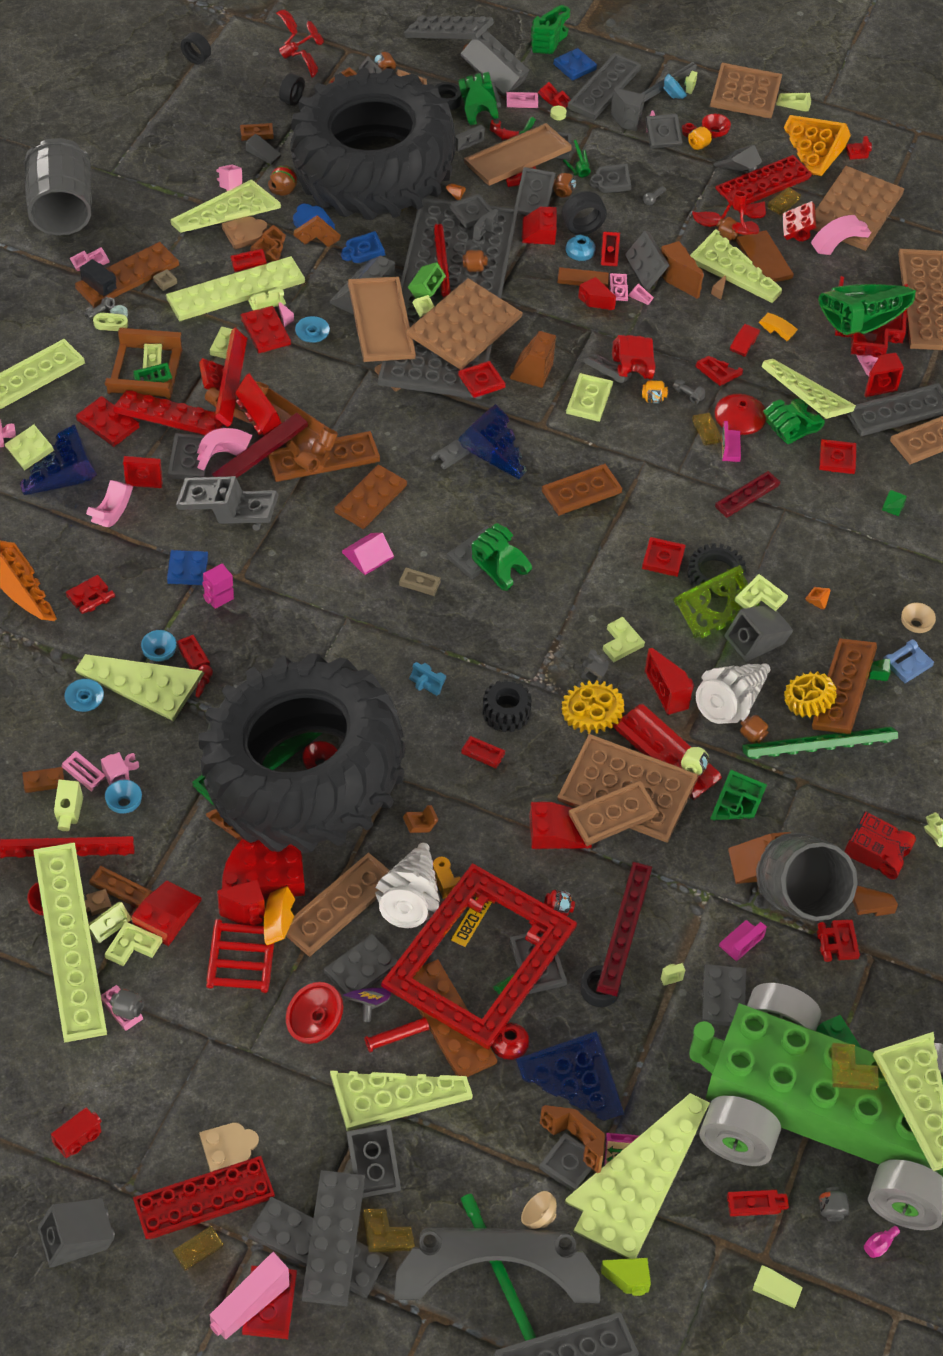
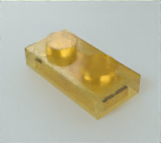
[768,187,801,215]
[692,412,722,446]
[173,1226,224,1271]

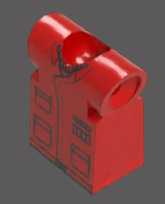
[844,811,916,880]

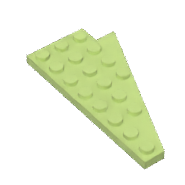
[565,1093,710,1259]

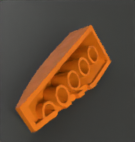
[0,540,57,621]

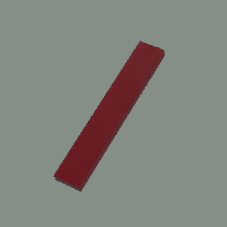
[212,413,309,478]

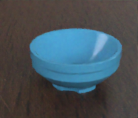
[663,74,687,99]
[566,235,596,261]
[141,630,176,661]
[105,780,142,814]

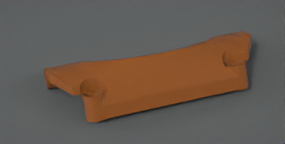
[205,381,338,473]

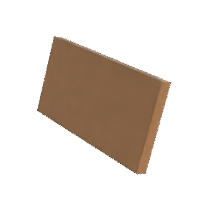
[464,123,572,186]
[348,277,416,362]

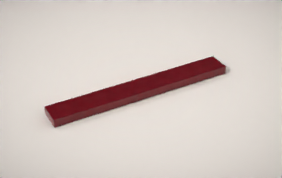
[597,862,652,997]

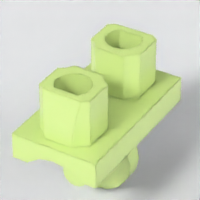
[924,813,943,847]

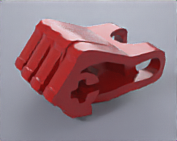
[612,335,655,379]

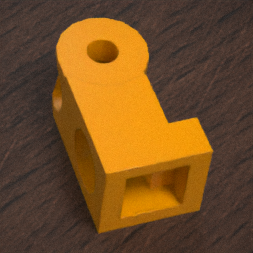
[433,857,461,898]

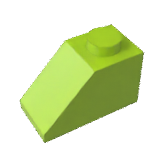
[601,1258,651,1296]

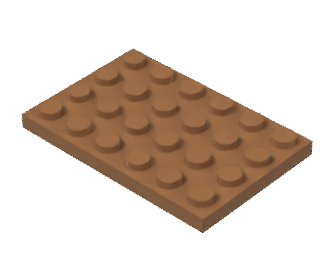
[813,166,904,251]
[406,278,523,370]
[558,734,698,843]

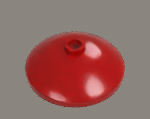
[715,394,766,435]
[286,982,343,1044]

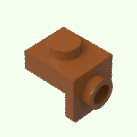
[403,805,438,833]

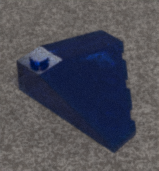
[458,404,527,479]
[20,424,97,495]
[516,1031,625,1121]

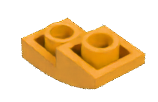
[759,313,798,341]

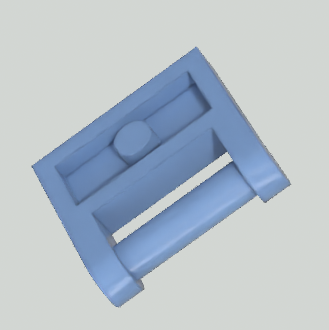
[883,639,934,683]

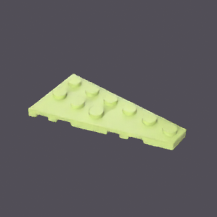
[171,179,281,233]
[690,229,782,303]
[762,359,856,419]
[75,654,204,721]
[873,1032,943,1171]
[330,1071,473,1131]

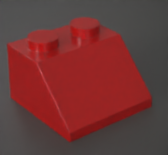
[522,206,557,245]
[864,352,904,397]
[217,880,265,925]

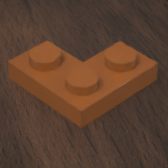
[293,215,341,247]

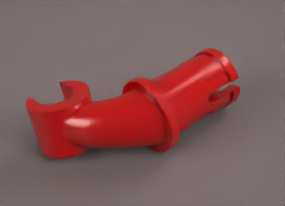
[490,120,519,141]

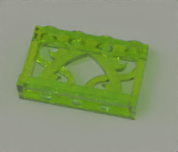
[673,565,761,639]

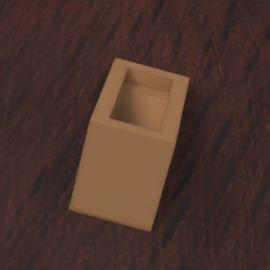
[711,276,726,300]

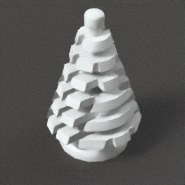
[696,663,770,724]
[375,843,440,928]

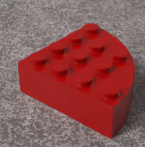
[222,838,305,899]

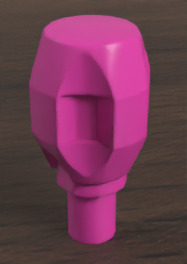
[864,1226,900,1258]

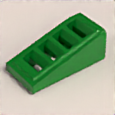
[133,363,172,383]

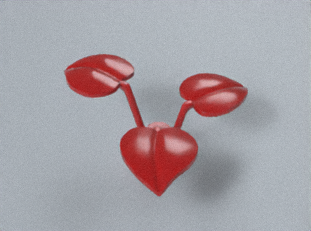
[276,10,324,78]
[692,191,766,235]

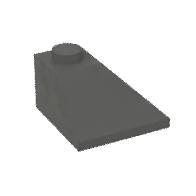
[713,145,762,172]

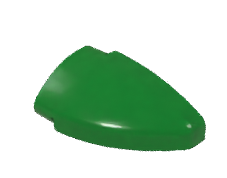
[818,284,916,335]

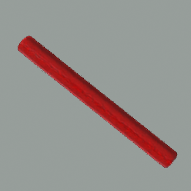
[434,224,451,297]

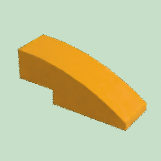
[264,886,295,945]

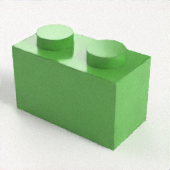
[408,262,446,299]

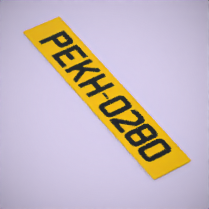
[451,897,492,947]

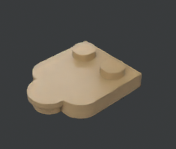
[199,1123,259,1172]

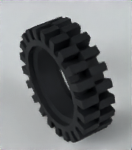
[687,543,746,598]

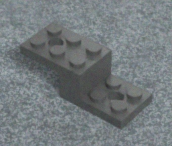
[176,476,279,524]

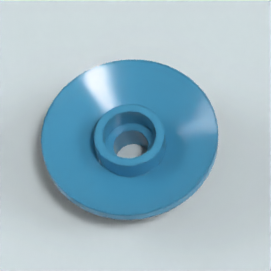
[295,316,330,343]
[64,679,104,712]

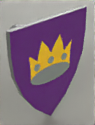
[342,988,391,1022]

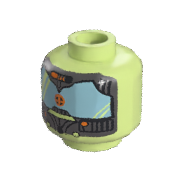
[681,747,709,776]

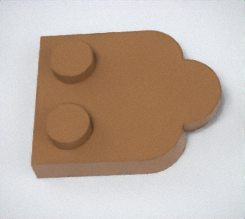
[222,216,267,249]

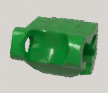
[531,5,570,54]
[458,72,499,126]
[763,398,825,444]
[471,523,532,591]

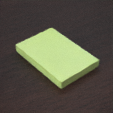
[566,373,613,422]

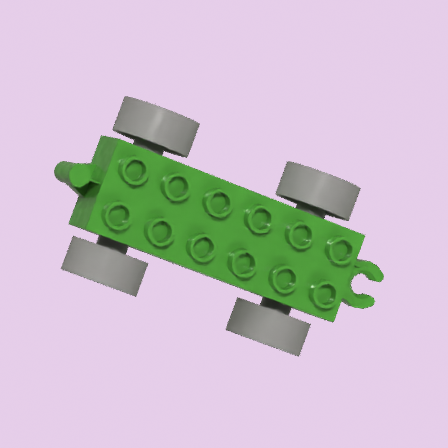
[689,983,943,1230]

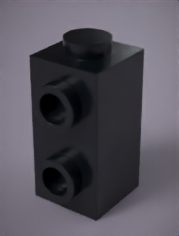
[80,259,117,297]

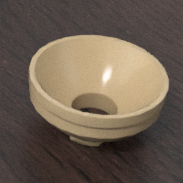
[901,603,936,633]
[521,1191,557,1229]

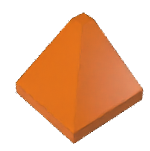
[446,183,466,200]
[805,587,830,609]

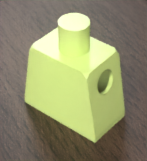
[54,780,83,831]

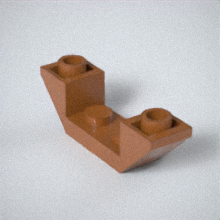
[540,1105,605,1174]

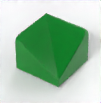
[882,490,907,516]
[869,659,890,681]

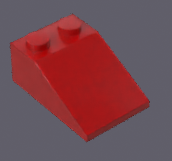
[645,648,694,715]
[530,802,592,849]
[132,881,202,947]

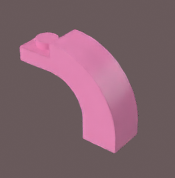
[811,215,871,255]
[197,428,252,471]
[86,480,133,527]

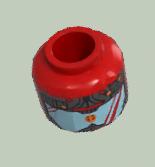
[544,890,575,916]

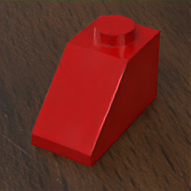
[601,232,620,266]
[578,277,616,310]

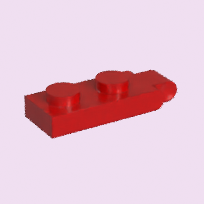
[727,1190,789,1217]

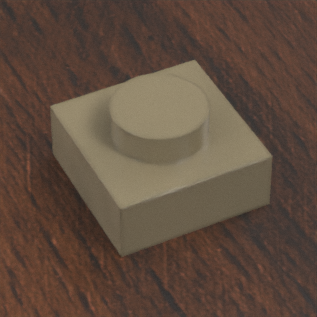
[153,269,177,291]

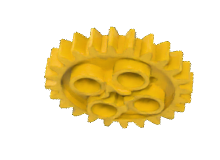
[562,680,624,734]

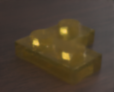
[831,1043,879,1090]
[363,1209,415,1252]

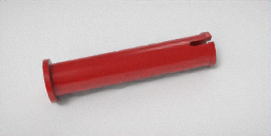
[364,1017,429,1053]

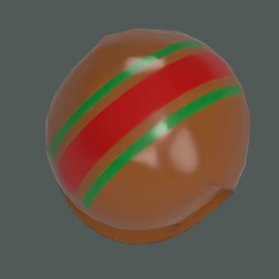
[268,165,297,196]

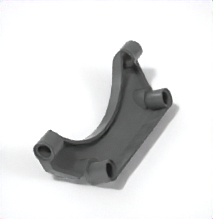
[394,1227,600,1304]

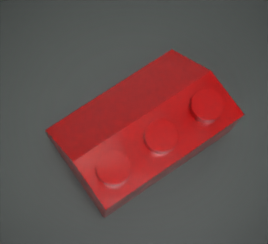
[235,373,281,436]

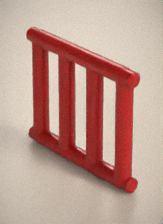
[206,919,274,993]

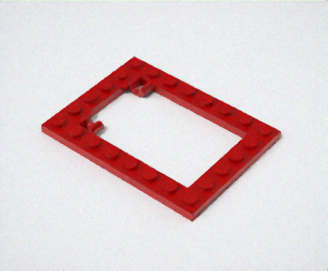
[381,863,577,1050]

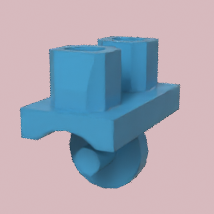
[409,662,446,696]

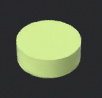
[550,106,567,120]

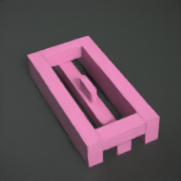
[506,92,538,108]
[62,751,105,792]

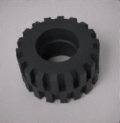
[482,679,532,732]

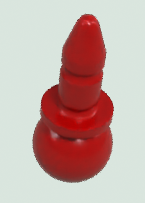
[196,664,213,698]

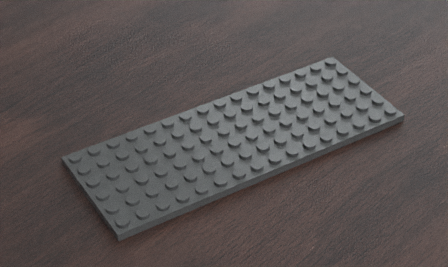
[378,197,518,399]

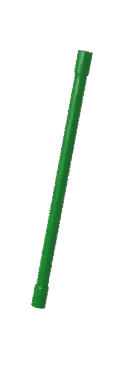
[460,1194,536,1341]

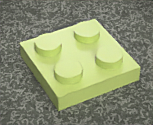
[4,425,54,470]

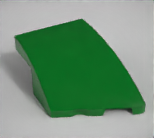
[710,770,767,820]

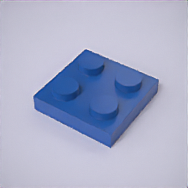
[553,48,597,81]
[167,550,208,585]

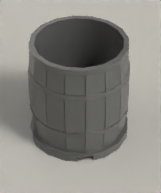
[24,138,92,236]
[756,832,858,921]

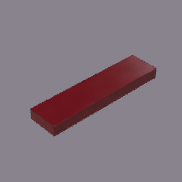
[715,471,780,518]

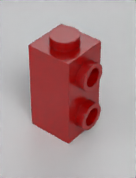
[51,1107,102,1159]

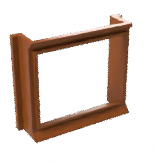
[105,328,182,400]

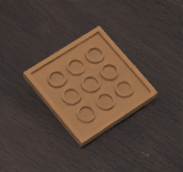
[710,63,782,119]

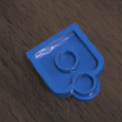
[293,204,335,230]
[341,231,385,263]

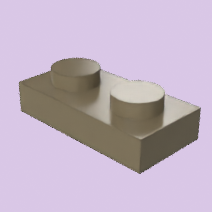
[399,568,441,596]

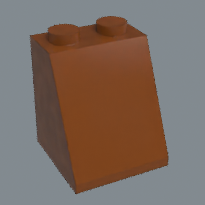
[510,331,556,388]

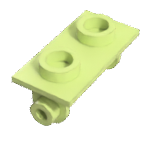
[248,288,286,311]

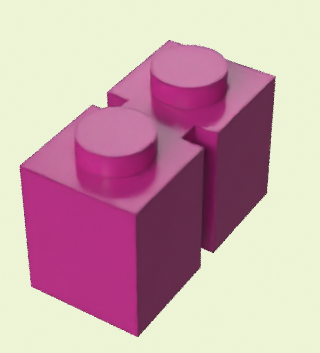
[202,564,234,609]

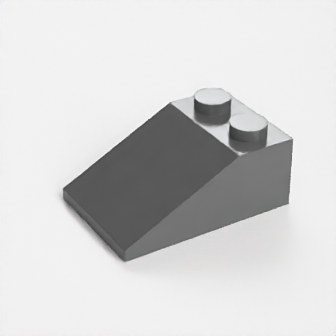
[346,1124,401,1198]

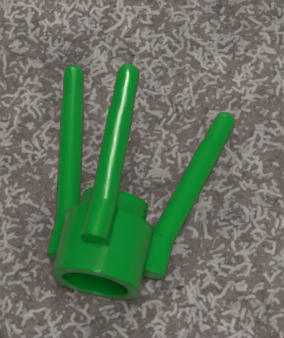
[563,140,591,178]

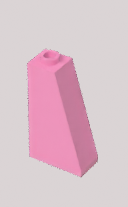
[210,1252,289,1340]

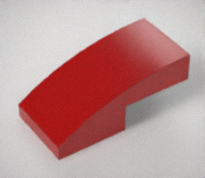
[537,82,571,109]
[730,324,760,357]

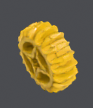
[784,671,837,718]

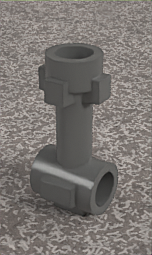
[84,297,115,322]
[672,379,706,404]

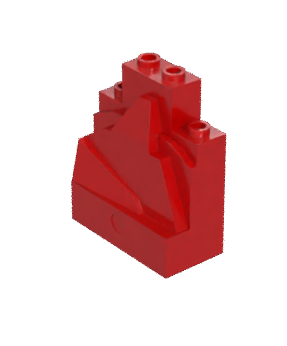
[835,276,908,358]

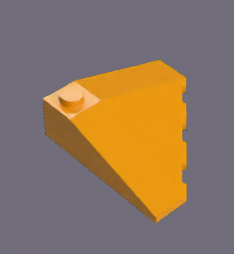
[784,115,851,176]

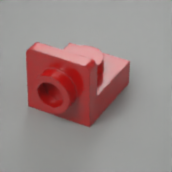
[846,136,872,160]

